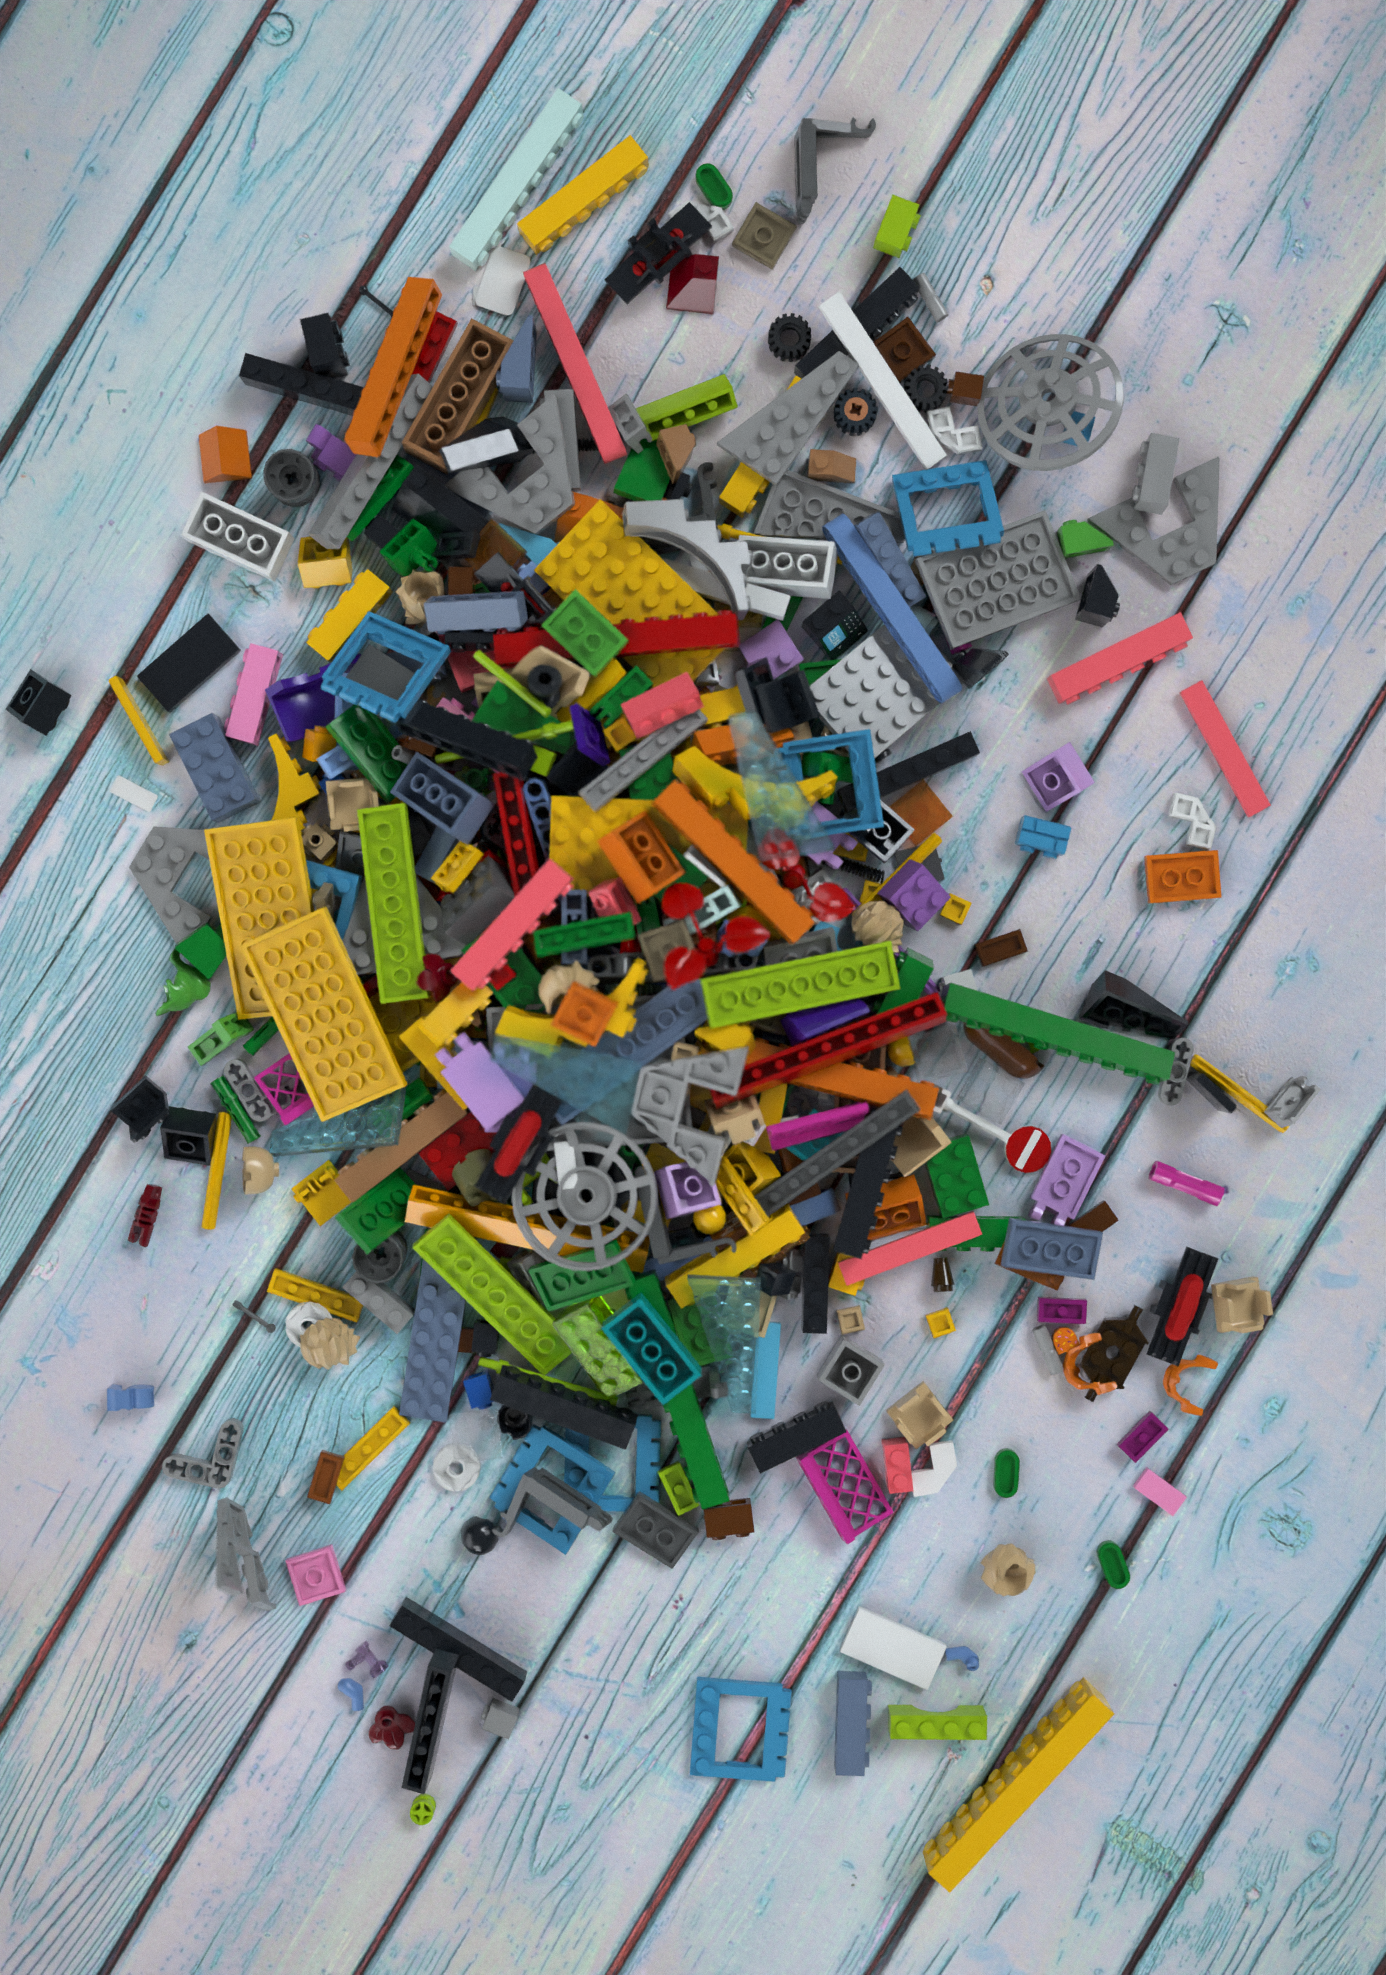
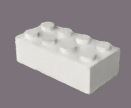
[181,492,295,582]
[738,535,838,599]

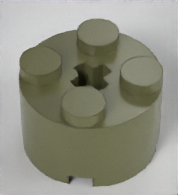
[452,1149,498,1207]

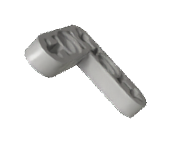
[224,1059,308,1122]
[162,1418,244,1489]

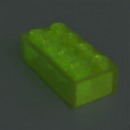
[552,1296,644,1400]

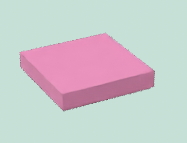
[285,1544,346,1606]

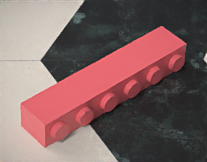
[1047,612,1193,705]
[451,859,574,991]

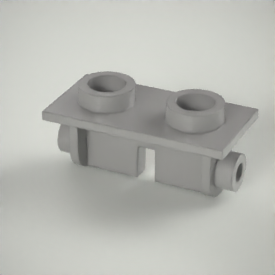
[777,1248,803,1300]

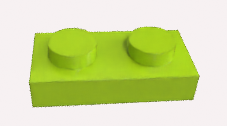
[657,1461,700,1516]

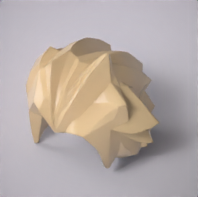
[395,569,445,628]
[852,901,904,953]
[539,960,599,1014]
[300,1318,360,1370]
[980,1543,1036,1597]

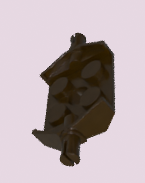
[1079,1305,1149,1402]

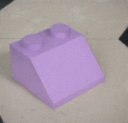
[739,619,804,679]
[1022,742,1095,812]
[654,1162,721,1219]

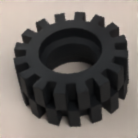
[768,313,812,362]
[904,364,948,413]

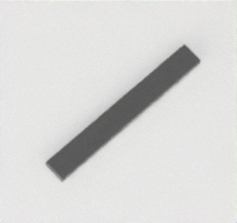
[754,1089,921,1216]

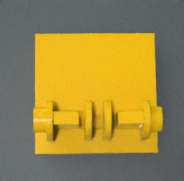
[291,1160,351,1226]

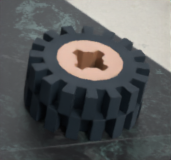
[833,388,878,436]

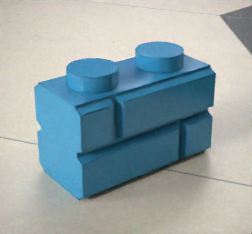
[1015,815,1071,859]

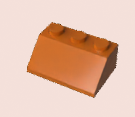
[597,810,686,904]
[845,1174,927,1240]

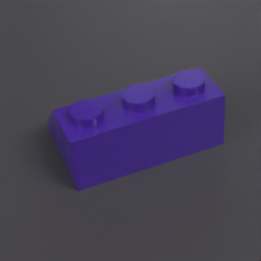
[780,998,870,1047]

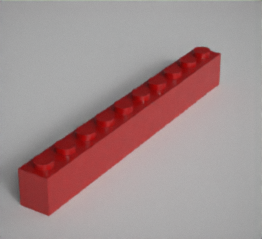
[493,610,740,667]
[709,992,947,1109]

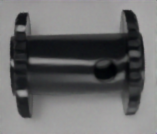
[527,664,562,709]

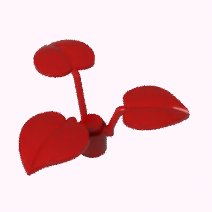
[745,825,855,922]
[662,883,770,990]

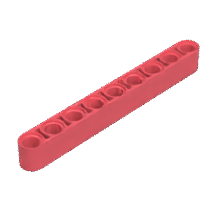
[523,263,627,464]

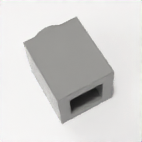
[480,1698,520,1739]

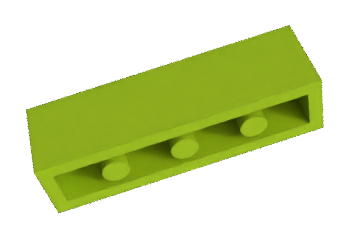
[636,374,738,441]

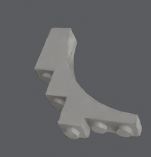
[622,499,753,620]

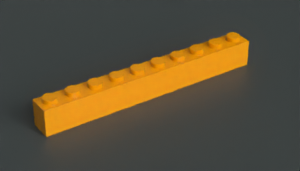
[405,1185,650,1273]

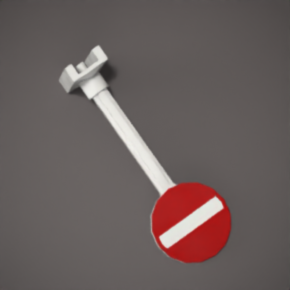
[934,1084,1051,1173]

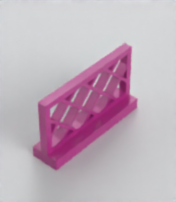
[254,1053,314,1126]
[766,1102,869,1151]
[796,1429,894,1545]

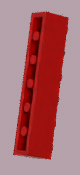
[493,772,547,917]

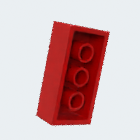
[418,1111,496,1191]

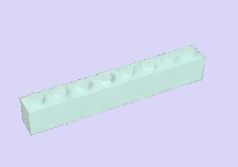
[449,88,584,271]

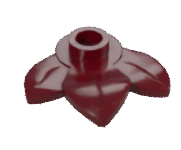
[416,954,459,1002]
[369,1706,415,1750]

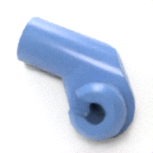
[945,1646,979,1671]
[338,1678,364,1711]

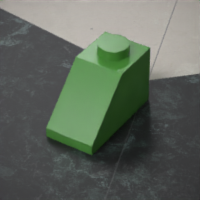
[1057,520,1114,559]

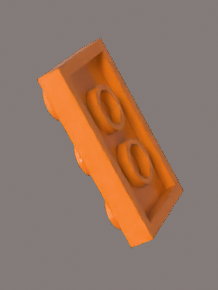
[1144,850,1222,904]

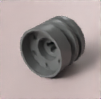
[263,449,320,507]
[352,1230,408,1283]

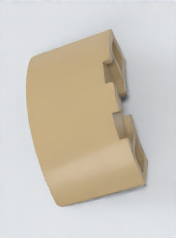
[503,646,590,746]
[886,1066,952,1177]

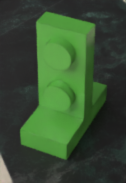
[188,1012,255,1066]

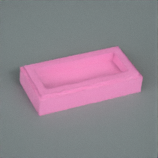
[1133,1467,1187,1516]

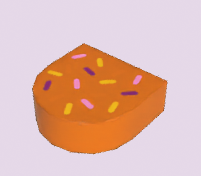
[1051,1326,1079,1355]

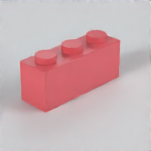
[621,672,704,739]

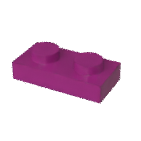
[1037,1297,1087,1324]
[1117,1411,1169,1463]

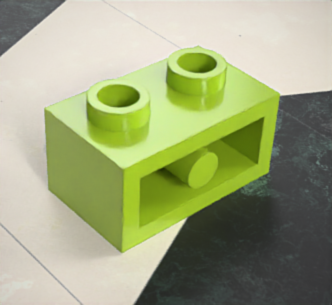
[873,194,921,259]

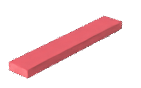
[1179,680,1271,817]
[838,1211,982,1285]

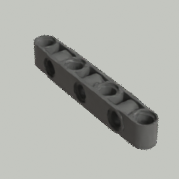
[587,950,757,984]

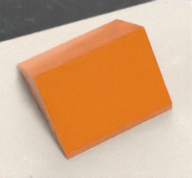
[199,426,252,483]

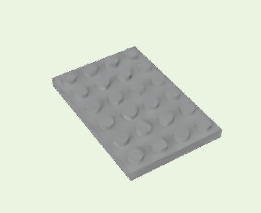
[915,510,1081,650]
[810,624,965,758]

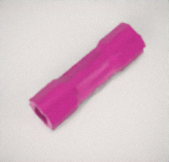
[1149,1161,1225,1206]

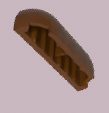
[963,1022,1045,1079]

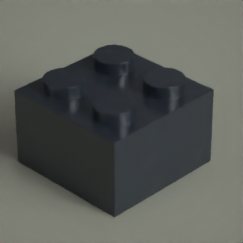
[300,313,350,378]

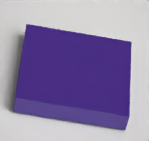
[569,703,610,766]

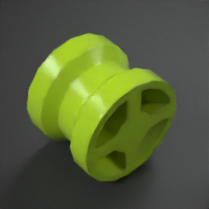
[410,1794,436,1825]

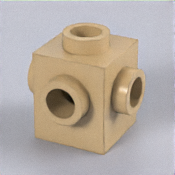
[301,823,338,861]

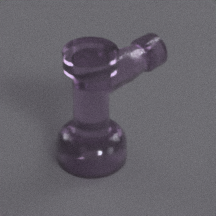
[345,1640,389,1679]

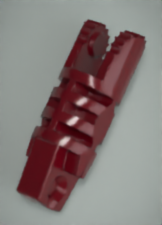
[128,1184,162,1247]

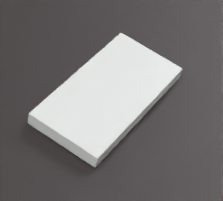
[840,1606,947,1690]

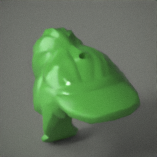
[155,948,211,1017]

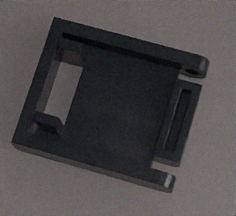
[733,657,774,728]

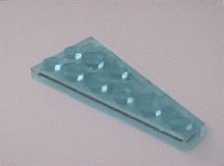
[728,711,835,861]
[490,1034,642,1134]
[269,1074,408,1157]
[687,1274,761,1414]

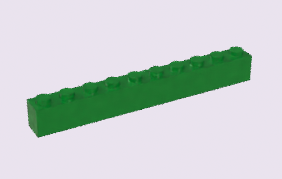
[940,982,1175,1084]
[625,1269,730,1510]

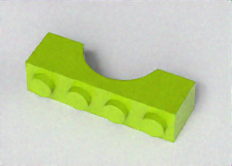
[888,1705,987,1740]

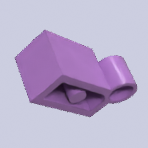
[306,424,357,482]

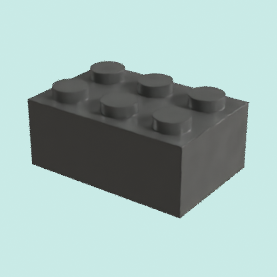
[441,856,515,946]

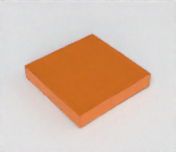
[551,980,618,1047]

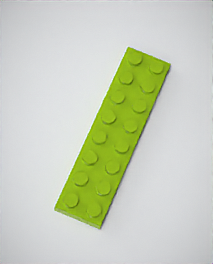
[357,803,430,1004]
[700,941,900,1028]
[412,1214,580,1375]

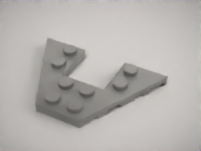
[445,394,575,535]
[1087,456,1220,585]
[129,826,212,943]
[342,873,466,977]
[631,1046,749,1186]
[216,1498,276,1611]

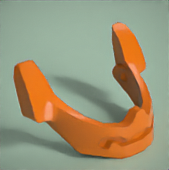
[1062,1333,1117,1395]
[1163,1354,1218,1416]

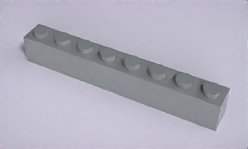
[308,374,433,549]

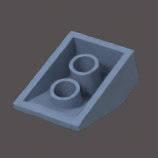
[496,315,537,403]

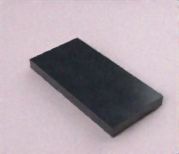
[137,613,241,713]

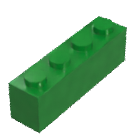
[927,1215,1026,1252]

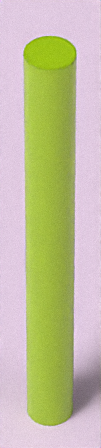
[473,650,552,718]

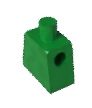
[175,922,226,979]

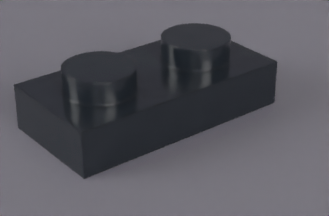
[434,531,481,560]

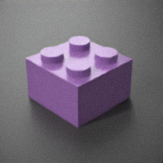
[877,859,951,932]

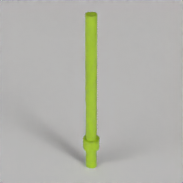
[435,720,574,764]
[478,1357,618,1406]

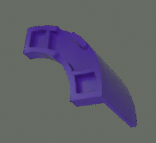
[265,653,361,742]

